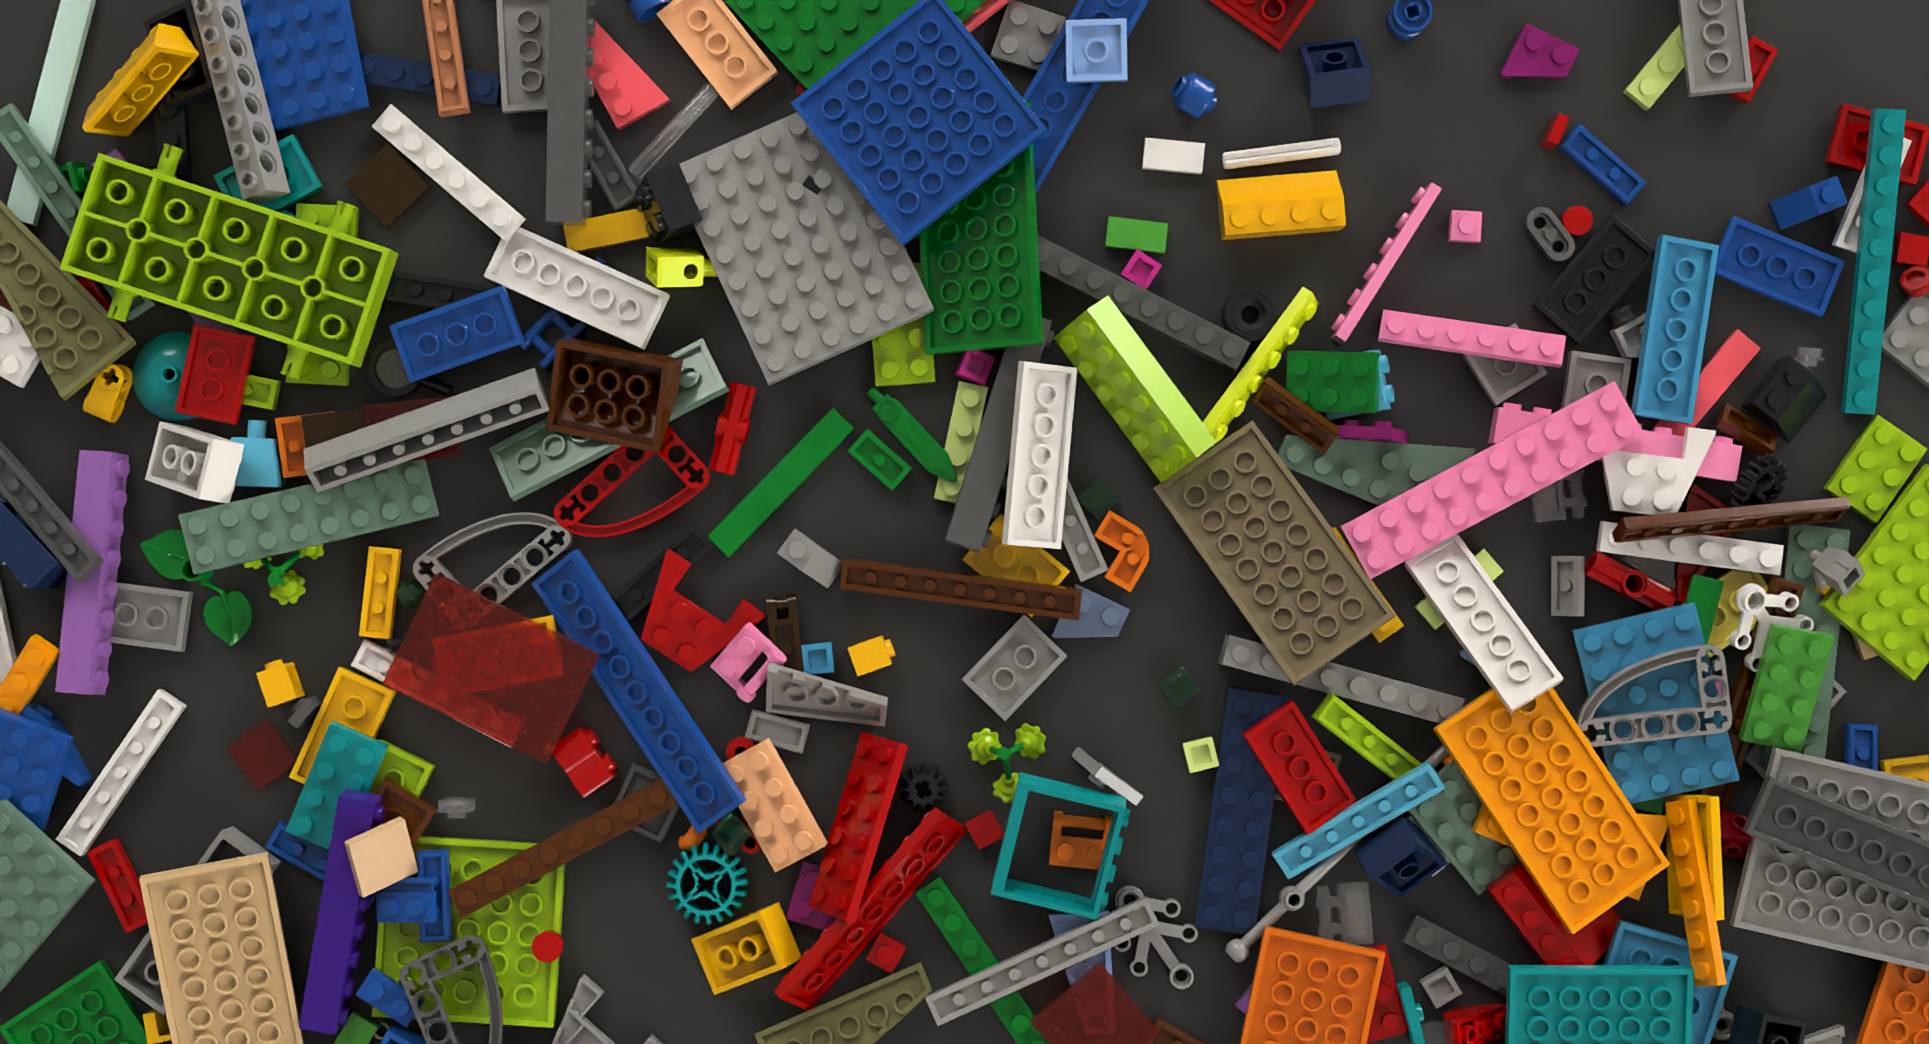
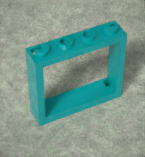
[990,772,1131,920]

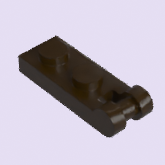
[766,593,804,672]

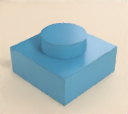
[801,642,835,675]

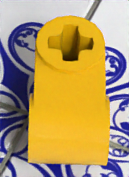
[83,364,133,423]

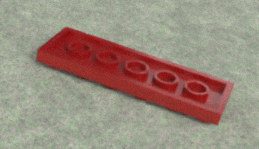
[808,732,909,923]

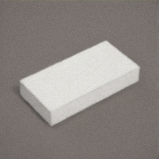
[1142,138,1205,175]

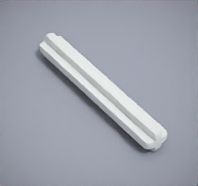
[1222,138,1341,169]

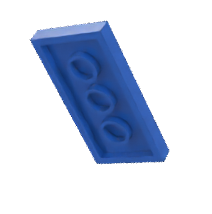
[1715,216,1845,318]
[389,285,525,383]

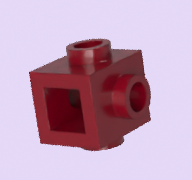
[1720,810,1752,860]

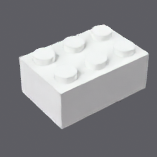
[145,421,244,503]

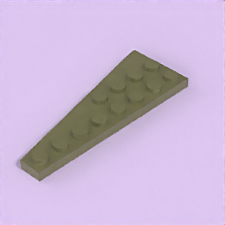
[0,200,137,401]

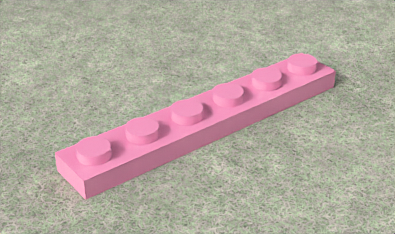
[1331,182,1442,344]
[1378,309,1566,368]

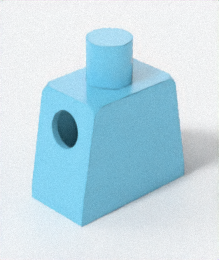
[230,420,287,488]

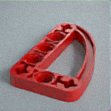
[553,424,711,537]

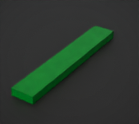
[707,408,855,558]

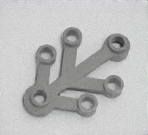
[1114,885,1198,989]

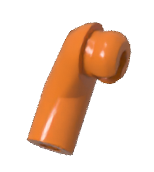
[678,822,707,852]

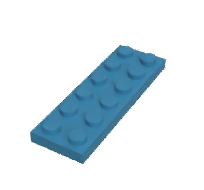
[1631,235,1719,425]

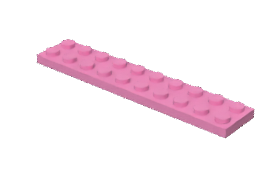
[1340,381,1644,579]

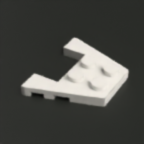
[1602,427,1716,515]

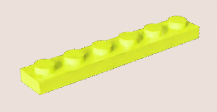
[1203,287,1319,447]

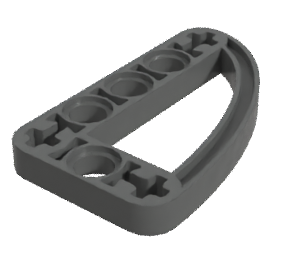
[400,935,503,1044]

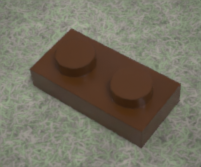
[1715,402,1778,457]

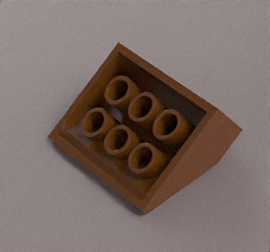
[546,337,683,453]

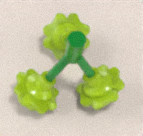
[243,544,325,605]
[967,723,1046,804]

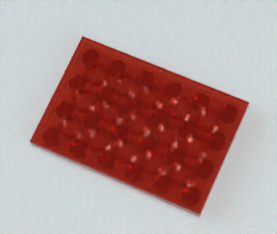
[383,574,601,764]

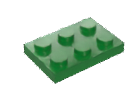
[1286,351,1379,413]

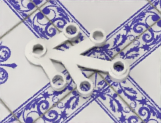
[1729,583,1814,672]

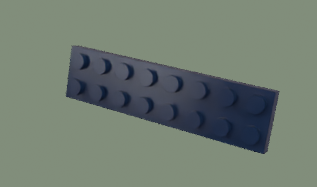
[1194,687,1289,934]

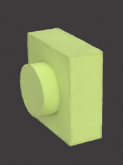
[1182,736,1219,773]

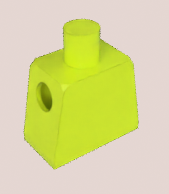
[645,247,717,288]

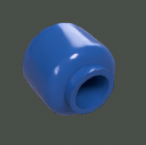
[1171,73,1217,118]

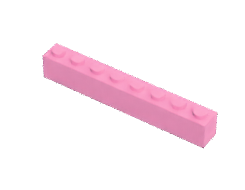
[1488,402,1742,482]

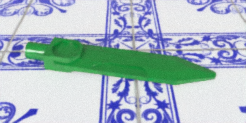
[866,387,957,483]

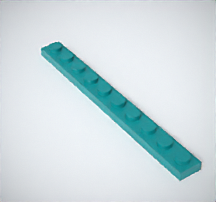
[1841,108,1906,415]

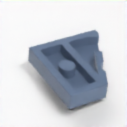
[1051,584,1130,638]

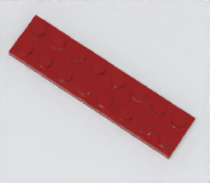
[774,807,968,1011]

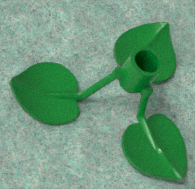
[140,529,252,646]

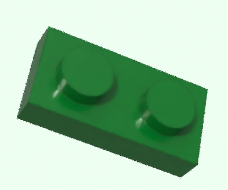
[848,429,912,491]

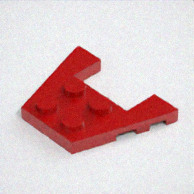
[641,548,766,672]

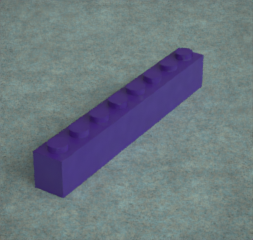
[299,789,385,1035]

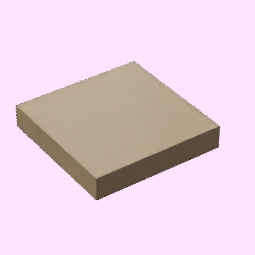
[344,816,418,898]

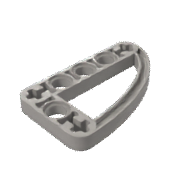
[413,512,573,628]
[1576,644,1732,747]

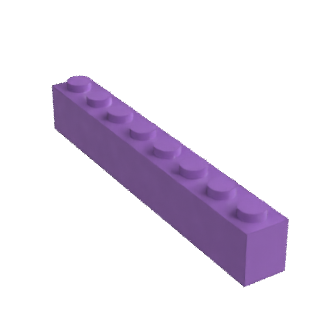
[55,450,130,695]

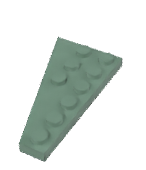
[1277,435,1476,506]

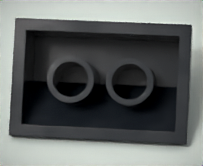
[144,0,216,108]

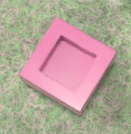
[1448,210,1482,243]

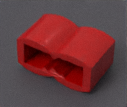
[550,726,617,798]

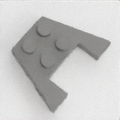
[552,974,663,1044]

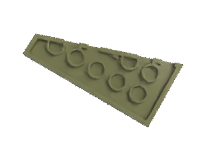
[754,962,933,1044]

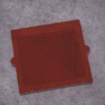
[226,719,297,791]

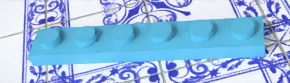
[1272,760,1446,880]

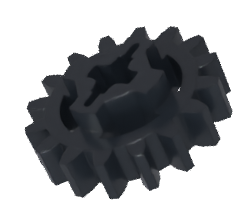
[1730,453,1788,507]

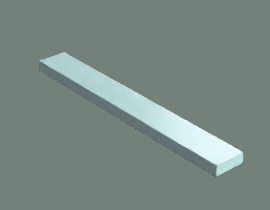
[7,0,96,226]

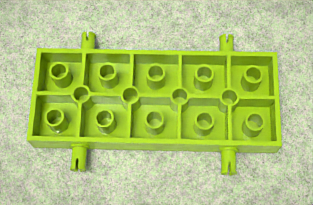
[60,143,399,380]

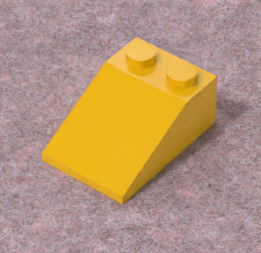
[691,902,801,995]

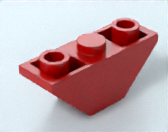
[1443,1003,1506,1044]

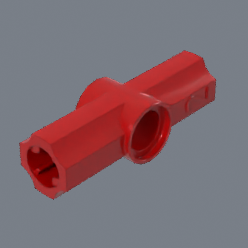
[709,382,757,476]
[1585,551,1676,611]

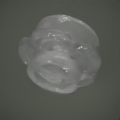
[1793,347,1825,367]

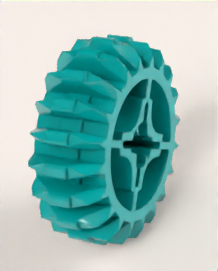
[666,842,749,925]

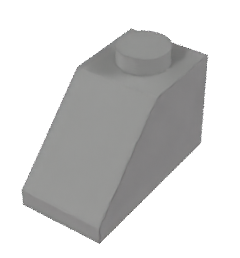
[777,529,842,588]

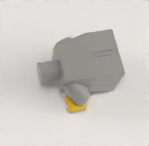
[1808,547,1865,597]

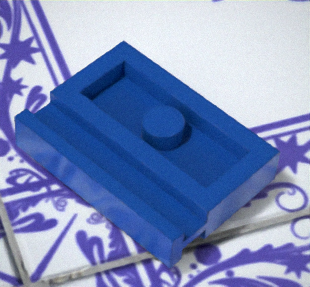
[376,877,437,923]

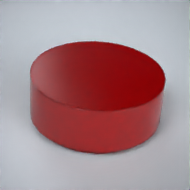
[1560,205,1593,237]
[1900,266,1929,297]
[532,930,564,962]

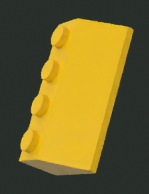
[82,23,199,137]
[1216,170,1346,240]

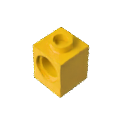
[847,635,896,677]
[256,659,305,708]

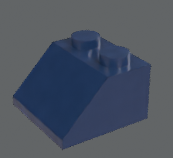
[1299,37,1371,108]
[1356,816,1448,898]

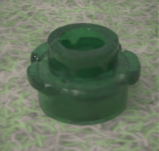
[396,580,425,608]

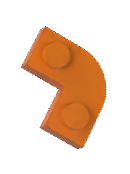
[1094,510,1150,593]

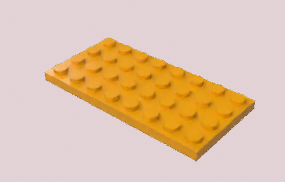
[1433,688,1670,934]

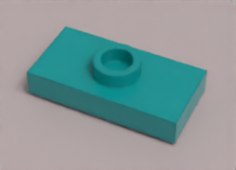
[1396,981,1426,1044]

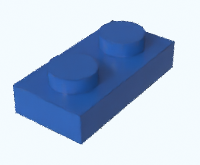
[356,967,426,1028]

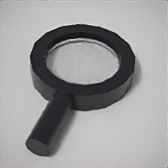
[367,340,453,398]

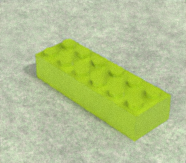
[1053,296,1217,483]

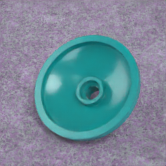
[132,331,197,421]

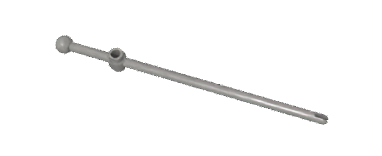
[1225,744,1449,963]

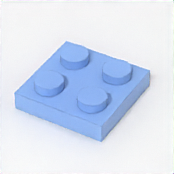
[1065,18,1128,83]

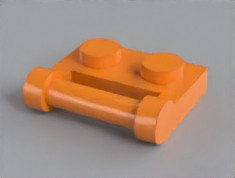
[1049,811,1112,870]

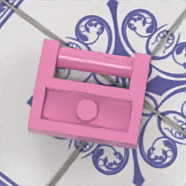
[710,622,787,703]

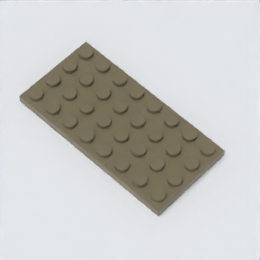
[1153,420,1396,686]

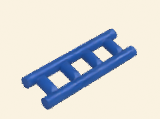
[519,255,607,371]

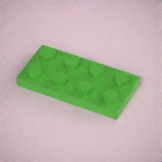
[1738,623,1835,752]

